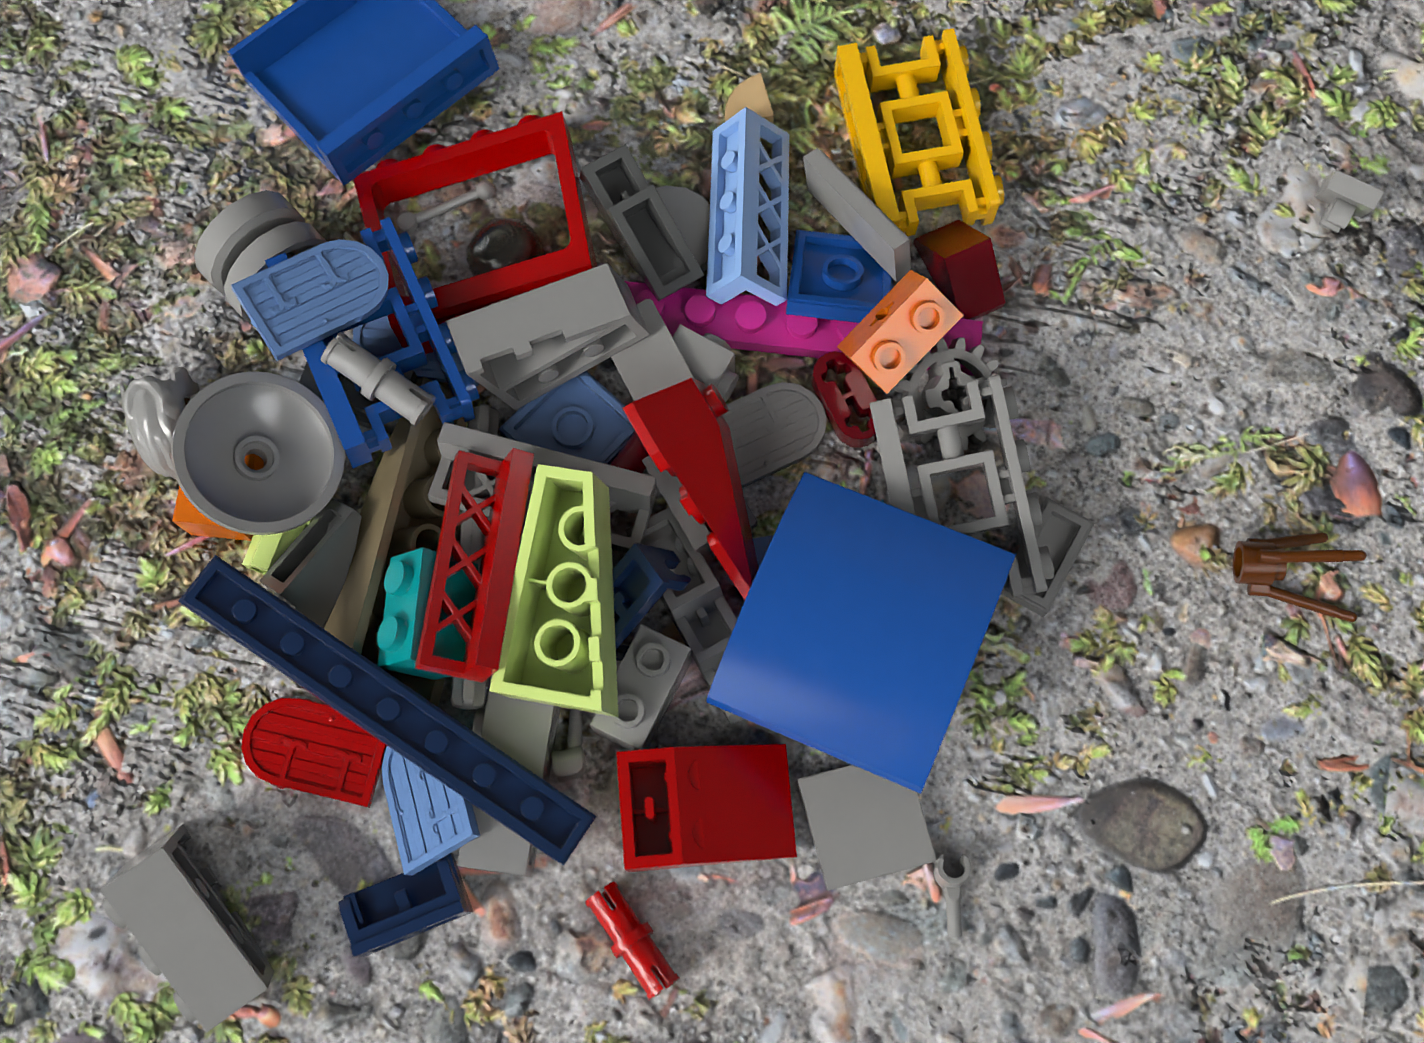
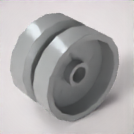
[194,190,327,325]

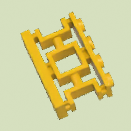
[834,28,1004,236]

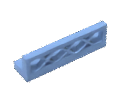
[706,107,789,306]

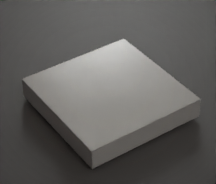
[797,765,937,891]

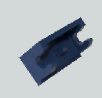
[613,543,691,661]
[338,853,473,957]

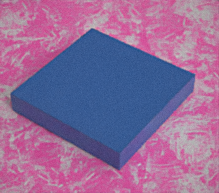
[786,230,894,323]

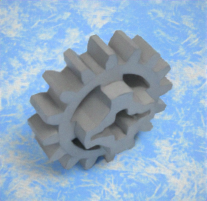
[893,337,1007,452]

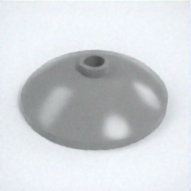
[171,371,345,535]

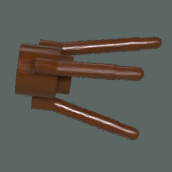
[1232,532,1367,622]

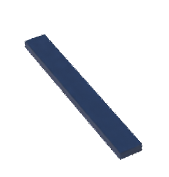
[178,555,597,866]

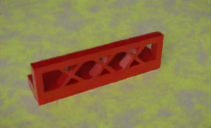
[415,448,534,683]

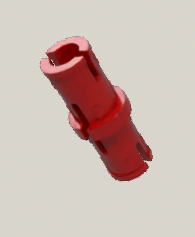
[585,881,680,1000]

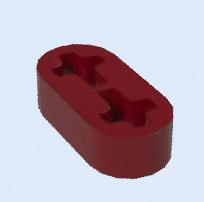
[811,351,877,448]

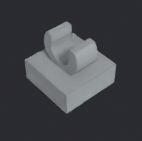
[1315,170,1385,233]

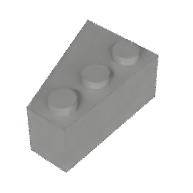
[446,263,650,410]
[100,824,274,1032]

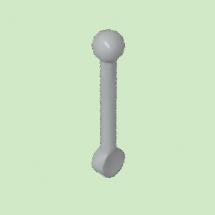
[396,180,495,234]

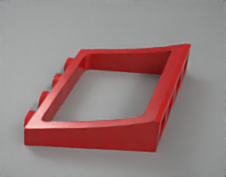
[353,111,597,355]

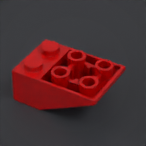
[616,744,797,872]

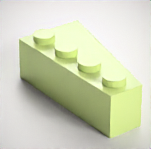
[489,464,619,717]

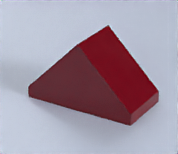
[913,219,1006,320]

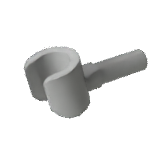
[551,709,587,782]
[933,854,971,937]

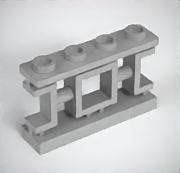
[869,375,1055,598]

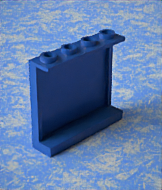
[227,0,500,186]

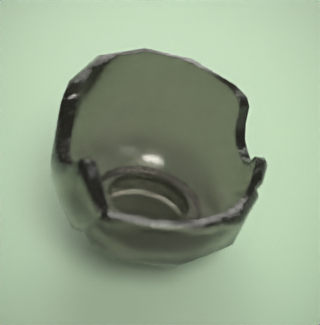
[466,218,547,276]

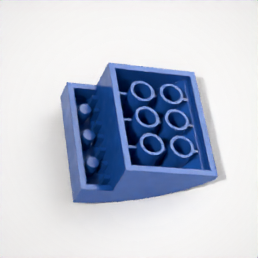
[706,472,1016,794]

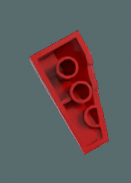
[622,378,759,600]

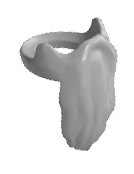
[120,366,199,480]

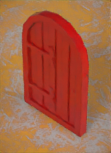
[241,698,387,808]

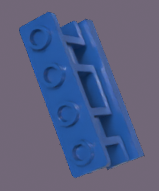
[265,217,480,468]

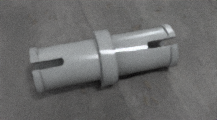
[321,332,436,426]

